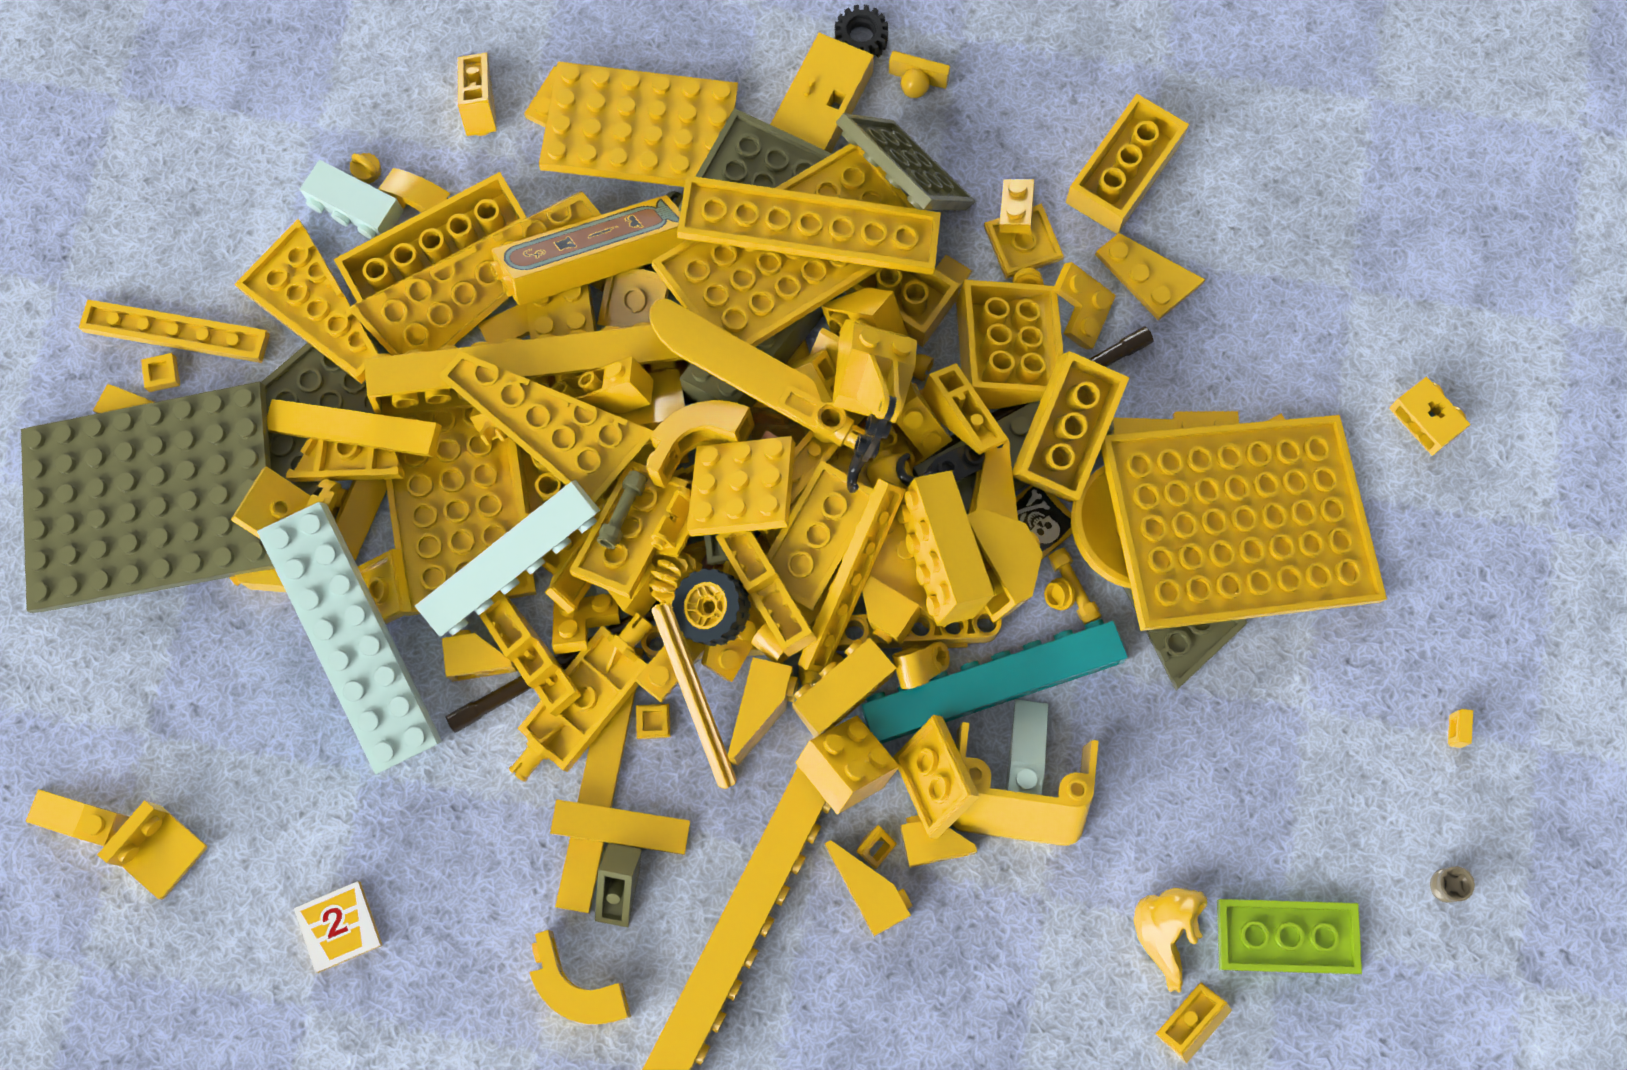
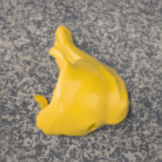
[1134,888,1208,993]

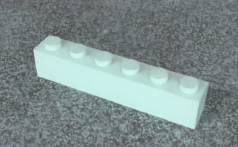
[415,479,600,637]

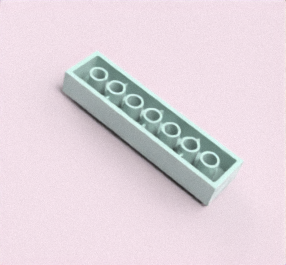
[257,502,442,775]

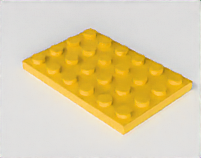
[539,61,738,187]

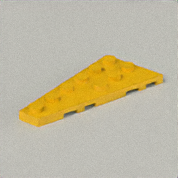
[438,351,653,503]

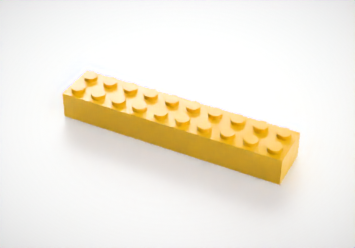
[364,322,691,417]

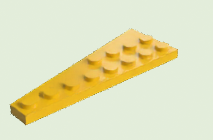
[349,191,602,356]

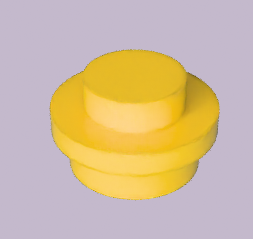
[1044,577,1076,610]

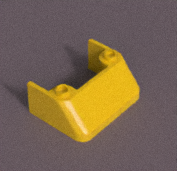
[951,722,1099,846]

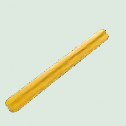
[652,602,737,789]

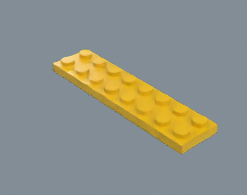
[677,175,941,275]

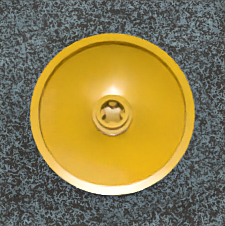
[1071,466,1131,588]

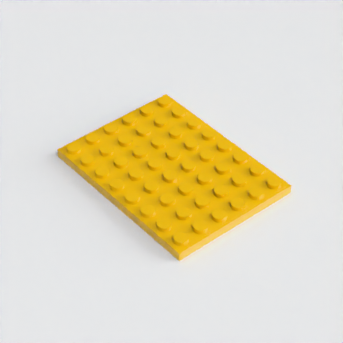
[1101,415,1387,631]

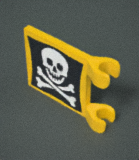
[1016,485,1072,560]

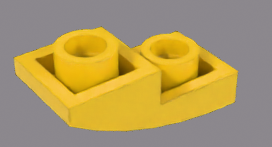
[378,168,450,213]

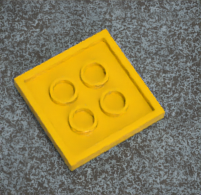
[687,436,795,537]

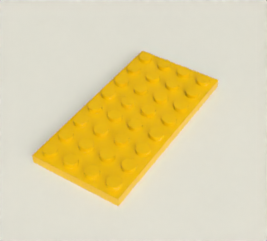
[652,143,917,347]
[385,407,537,616]

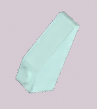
[1005,699,1048,795]

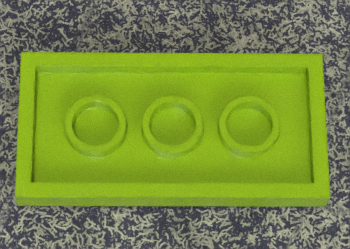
[1217,899,1362,974]

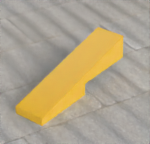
[715,531,818,657]

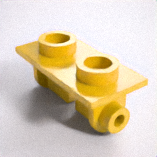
[651,487,691,556]

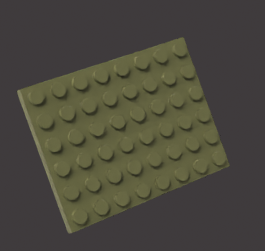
[21,381,275,613]

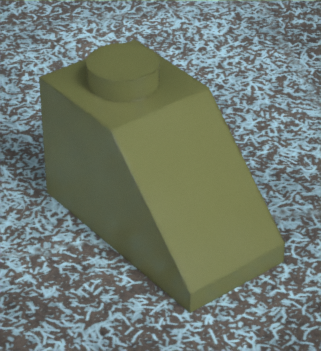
[595,843,642,928]

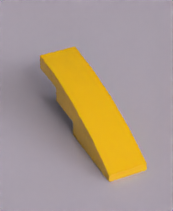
[479,592,582,717]

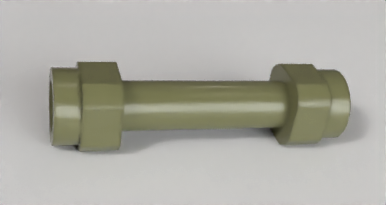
[597,470,647,549]

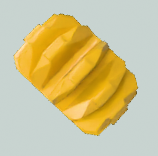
[648,552,703,608]

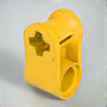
[892,641,950,689]

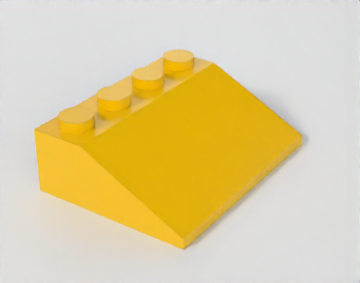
[956,279,1064,409]

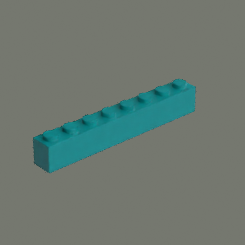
[861,619,1128,744]

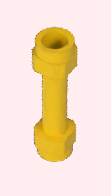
[1048,547,1102,625]

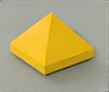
[856,825,897,870]

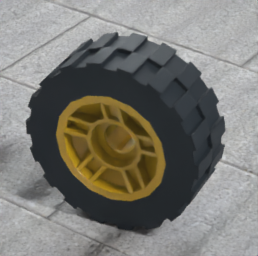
[672,568,751,646]

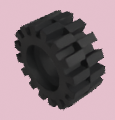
[835,5,888,58]

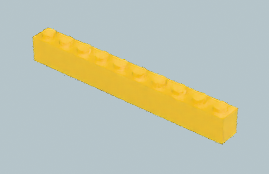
[642,767,831,1070]

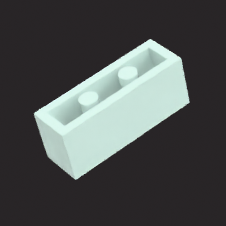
[300,160,404,239]

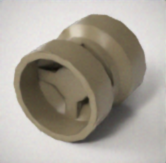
[1430,866,1475,903]

